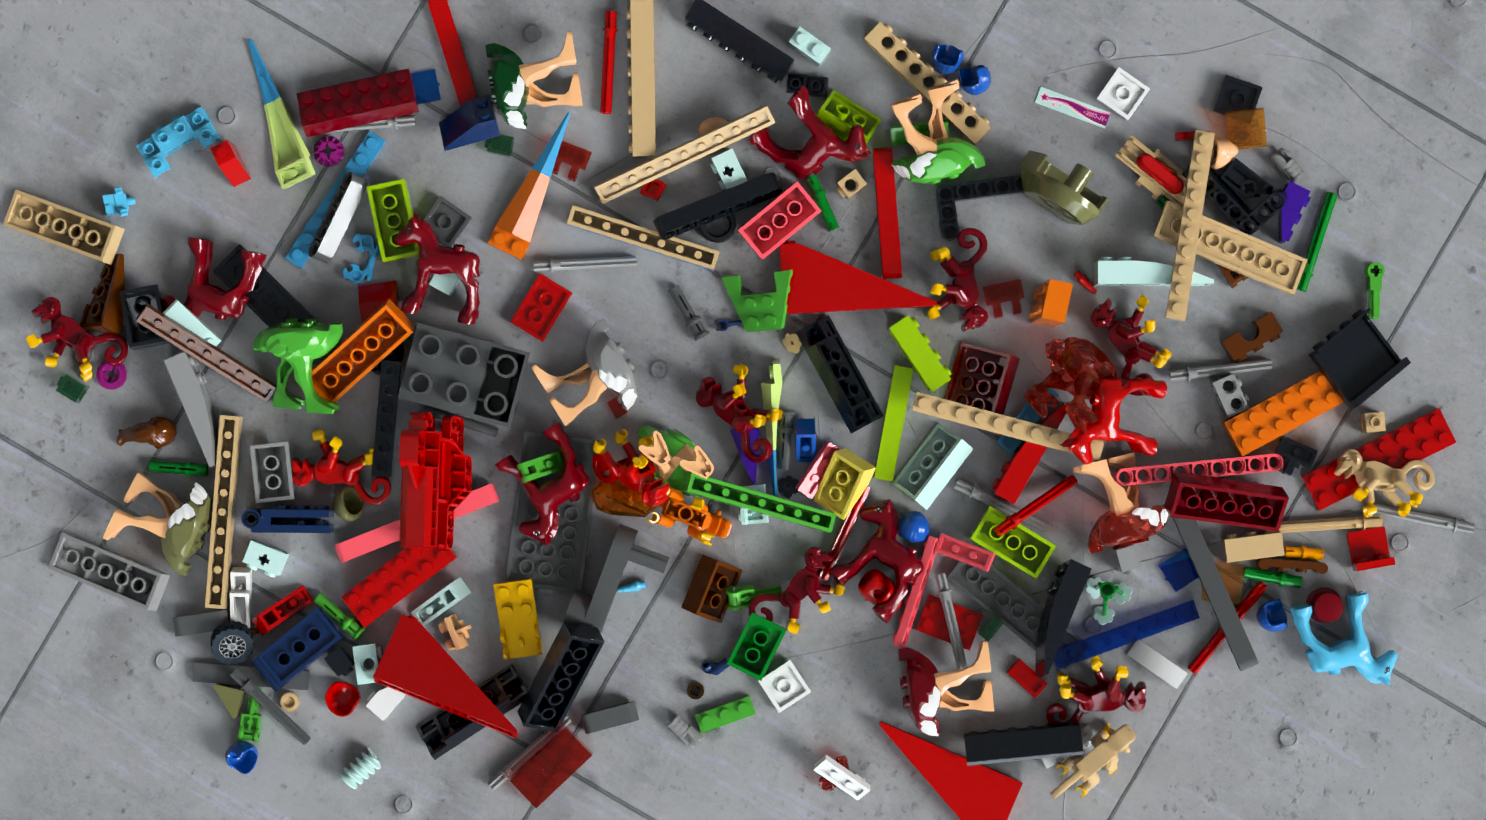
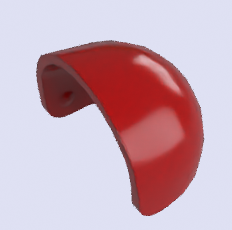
[325,681,361,717]

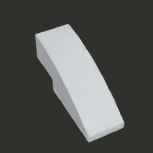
[230,567,252,629]
[1127,639,1188,689]

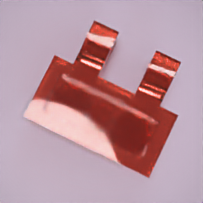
[552,141,592,182]
[982,279,1024,319]

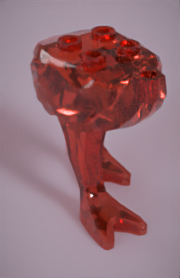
[1024,337,1117,434]

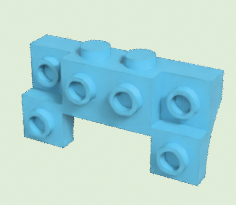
[136,106,221,178]

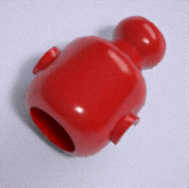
[858,569,904,610]

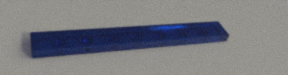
[1053,600,1200,670]

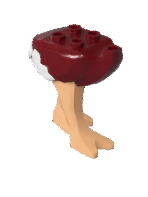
[898,641,994,736]

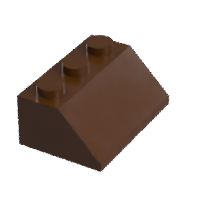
[681,554,743,623]

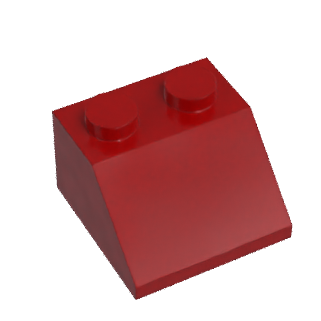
[358,280,401,322]

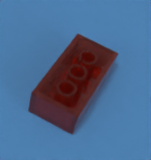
[510,726,593,808]

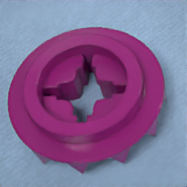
[313,136,344,167]
[96,361,127,390]

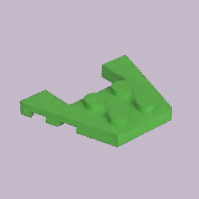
[722,269,793,332]

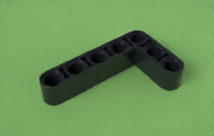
[1186,165,1288,235]
[936,175,1024,241]

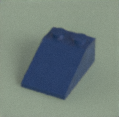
[439,94,501,151]

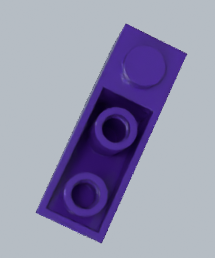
[1278,181,1311,244]

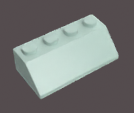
[892,423,973,510]

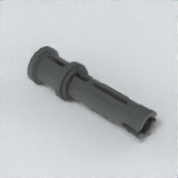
[668,285,710,341]
[777,411,796,470]

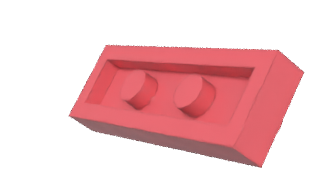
[795,440,841,499]
[934,533,995,572]

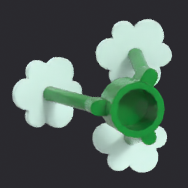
[1086,577,1133,625]

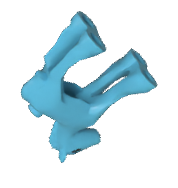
[1290,591,1398,685]

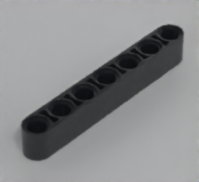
[653,173,782,240]

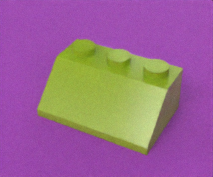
[817,90,882,145]

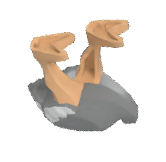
[531,319,638,426]

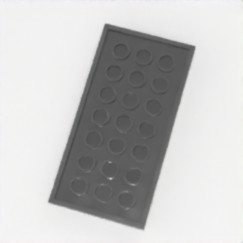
[505,431,599,592]

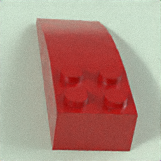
[991,402,1072,505]

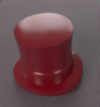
[1306,587,1343,623]

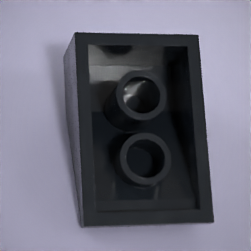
[119,284,170,350]

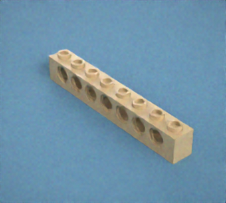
[864,22,991,146]

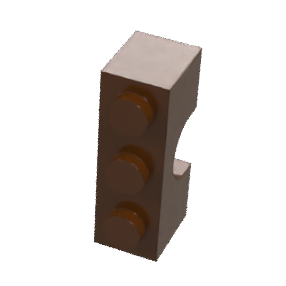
[1220,312,1283,362]

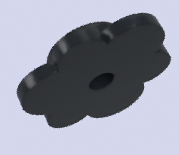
[778,475,799,498]

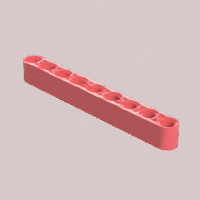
[1112,454,1283,486]
[334,483,500,563]

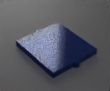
[411,69,441,105]
[1158,548,1198,592]

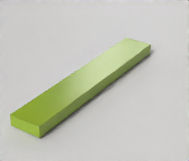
[874,365,914,482]

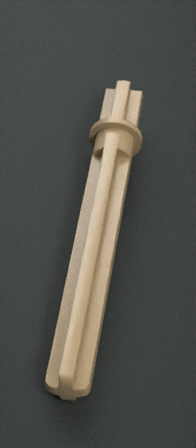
[1279,515,1383,533]

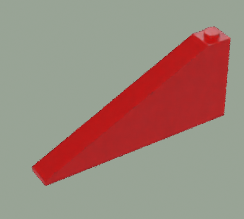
[780,240,938,314]
[373,615,518,739]
[879,721,1023,820]

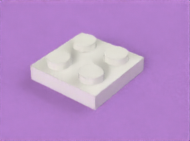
[1097,67,1150,121]
[758,660,811,713]

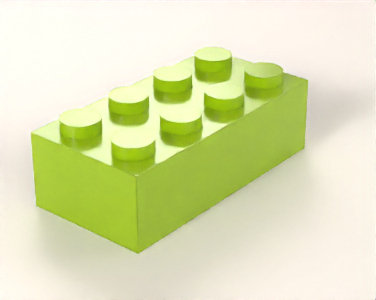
[366,179,419,264]
[887,315,952,393]
[969,506,1056,579]

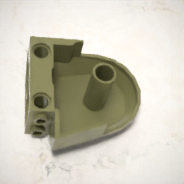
[1019,150,1109,225]

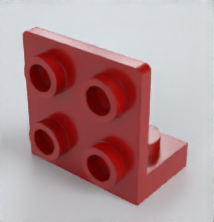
[1346,526,1396,571]

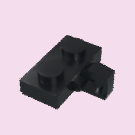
[1274,436,1318,476]

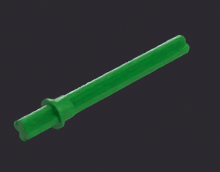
[1297,192,1337,292]

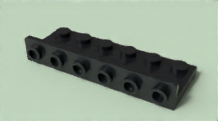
[371,360,401,478]

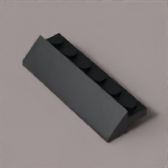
[796,315,883,434]
[416,664,528,760]
[964,722,1084,766]

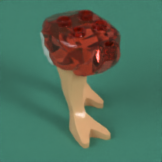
[1073,452,1169,554]

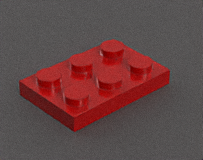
[510,273,573,342]
[915,594,983,651]

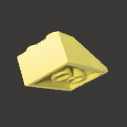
[813,448,876,520]

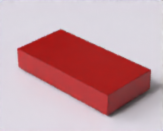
[1007,658,1048,698]

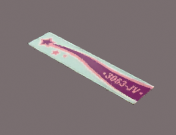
[1035,87,1110,129]

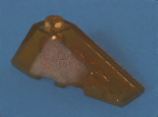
[590,479,658,517]

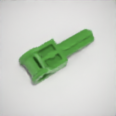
[1364,262,1385,319]
[726,584,782,611]
[238,686,262,743]

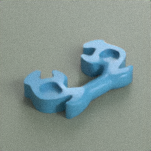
[343,234,380,284]

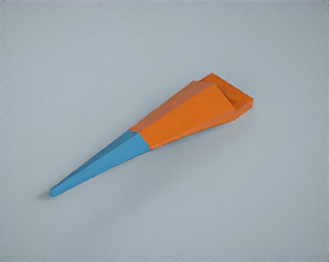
[487,112,570,260]

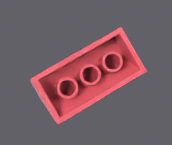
[736,181,821,260]

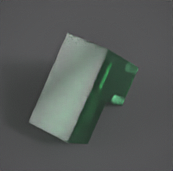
[978,615,1003,642]

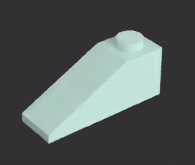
[163,299,221,346]
[411,577,471,626]

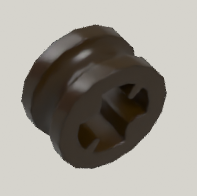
[687,682,704,700]

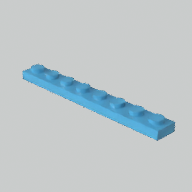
[285,131,386,269]

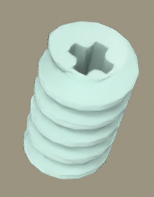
[338,747,381,789]

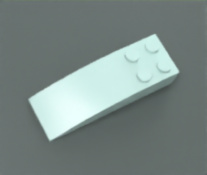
[1094,257,1214,286]

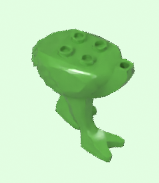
[253,318,343,414]

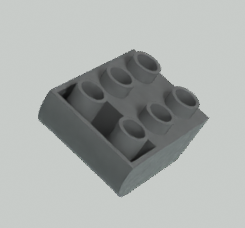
[398,323,530,427]

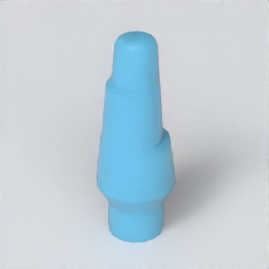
[617,580,646,593]

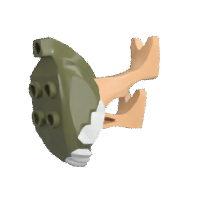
[103,472,213,576]

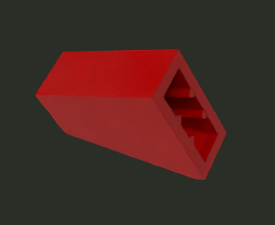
[210,140,251,187]

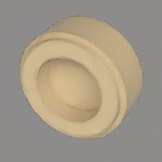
[279,692,300,712]

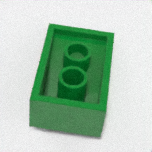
[727,612,787,681]

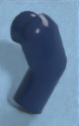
[701,658,730,675]

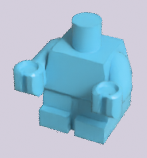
[102,186,135,217]

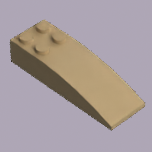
[3,190,125,265]

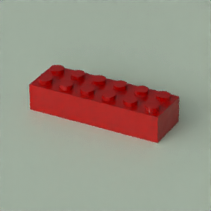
[341,548,458,628]

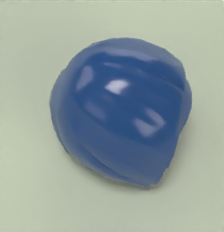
[931,44,964,75]
[958,65,991,95]
[898,511,929,542]
[1256,599,1287,632]
[225,741,258,774]

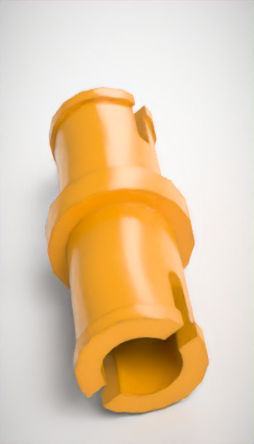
[1283,545,1324,561]

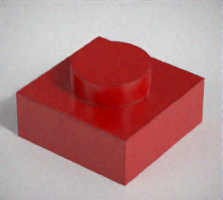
[640,179,666,202]

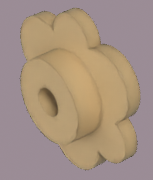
[782,333,802,354]

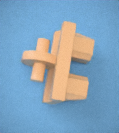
[438,614,472,651]

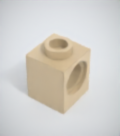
[836,169,867,199]
[1360,412,1386,433]

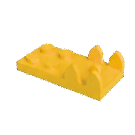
[493,578,544,660]

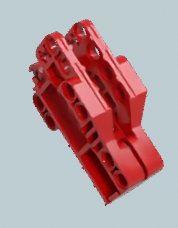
[399,412,472,549]

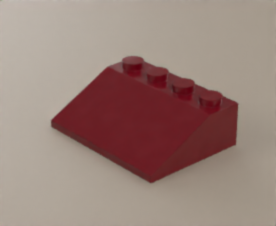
[944,341,1020,415]

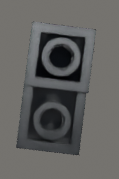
[786,74,829,97]

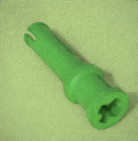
[314,593,367,641]

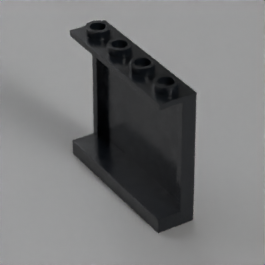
[1309,308,1411,410]

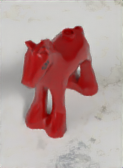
[1061,377,1168,465]

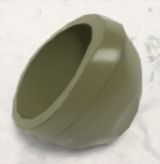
[333,486,365,521]

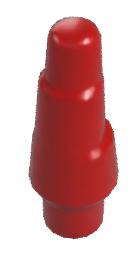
[1073,270,1097,294]

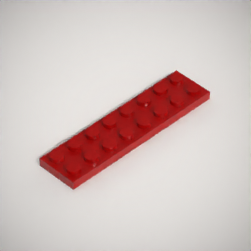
[1301,408,1456,511]

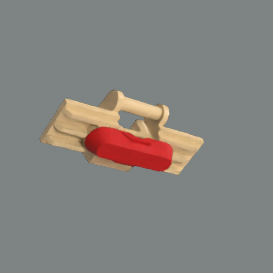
[1115,135,1187,207]

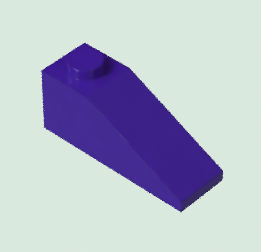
[730,428,761,484]

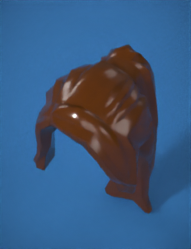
[117,417,177,449]

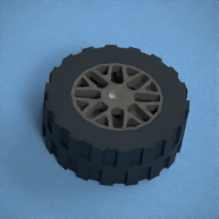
[210,621,254,665]

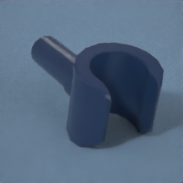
[714,320,742,331]

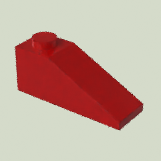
[251,585,314,636]

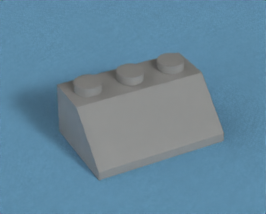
[250,442,295,503]

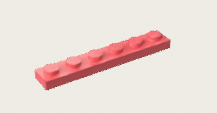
[893,536,939,648]

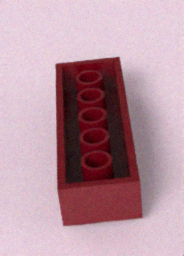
[296,68,419,137]
[1164,472,1289,531]

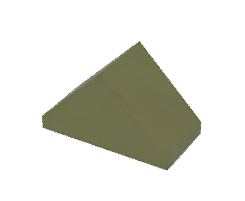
[213,684,245,719]

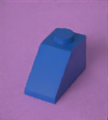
[796,418,816,462]

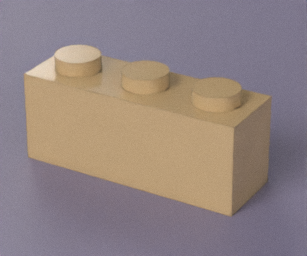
[1221,530,1285,563]

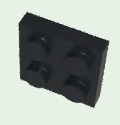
[1213,75,1263,124]

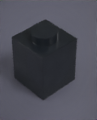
[324,646,355,677]

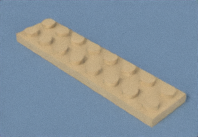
[1152,201,1308,296]

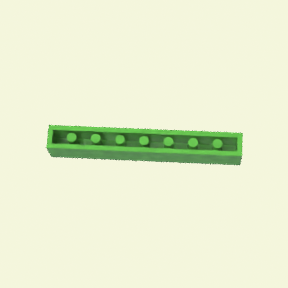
[682,472,836,533]

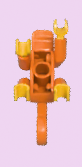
[633,487,732,546]

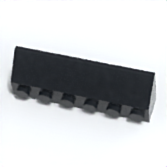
[685,0,794,83]

